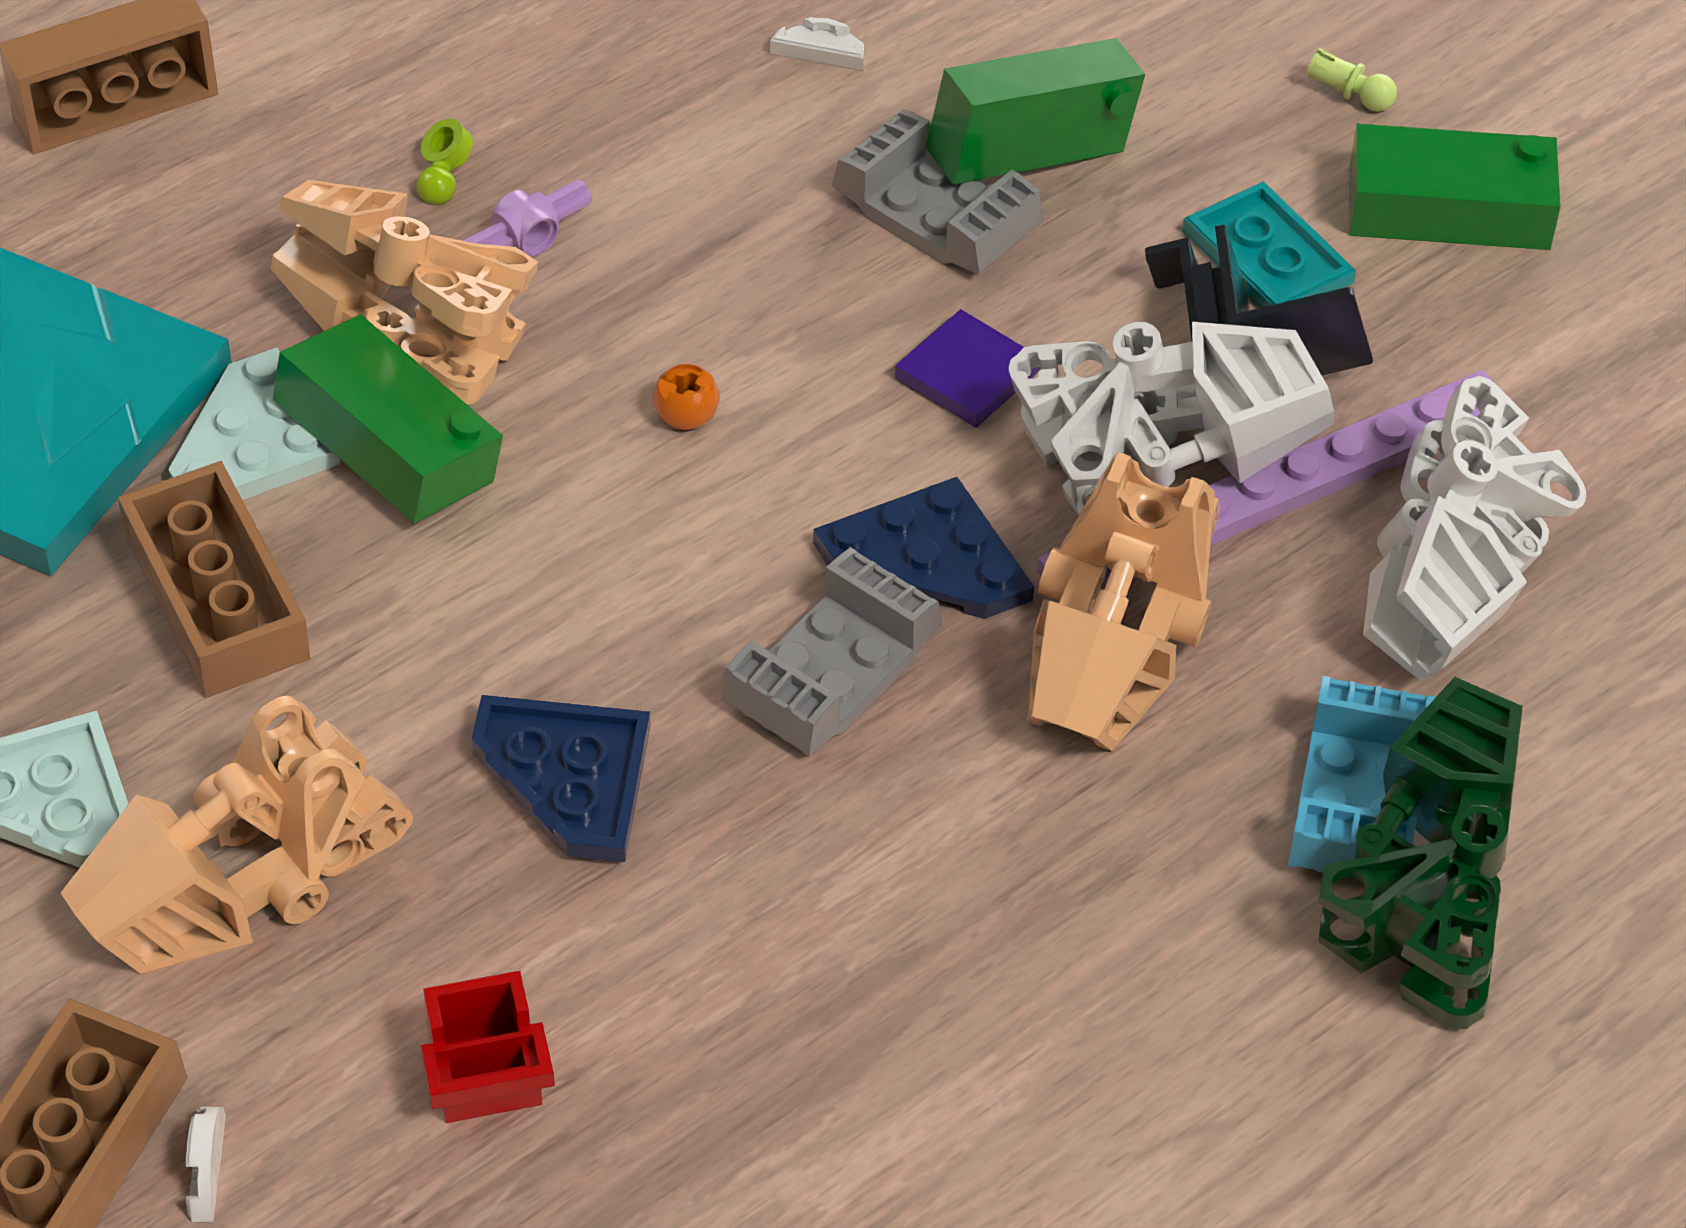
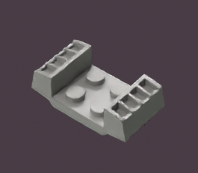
[832,109,1043,275]
[722,547,942,757]

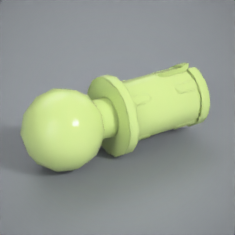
[1306,48,1397,112]

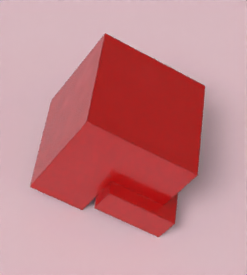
[421,970,555,1123]

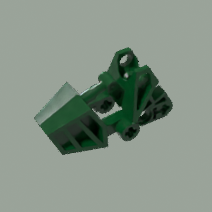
[1318,676,1523,1029]

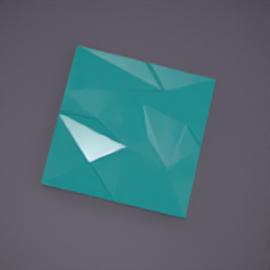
[0,247,232,576]

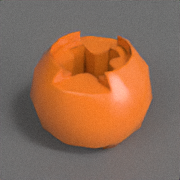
[653,364,720,430]

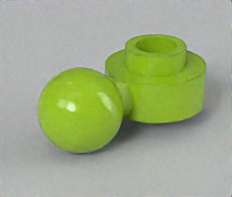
[416,118,473,205]

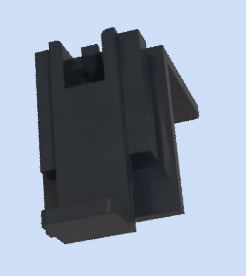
[1145,224,1373,376]

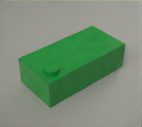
[926,38,1146,185]
[1349,123,1561,250]
[272,314,503,523]

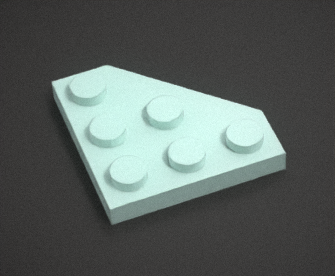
[168,347,341,500]
[0,711,128,868]

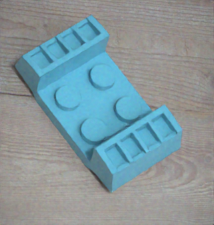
[1288,676,1435,878]

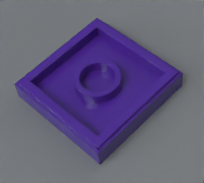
[895,309,1041,428]

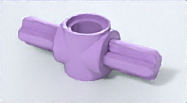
[464,180,592,256]

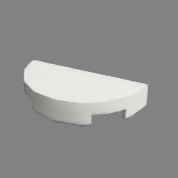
[770,17,864,71]
[186,1106,226,1223]

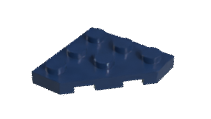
[813,477,1034,619]
[472,695,651,862]

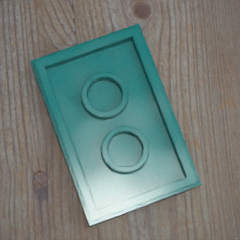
[1182,181,1356,308]

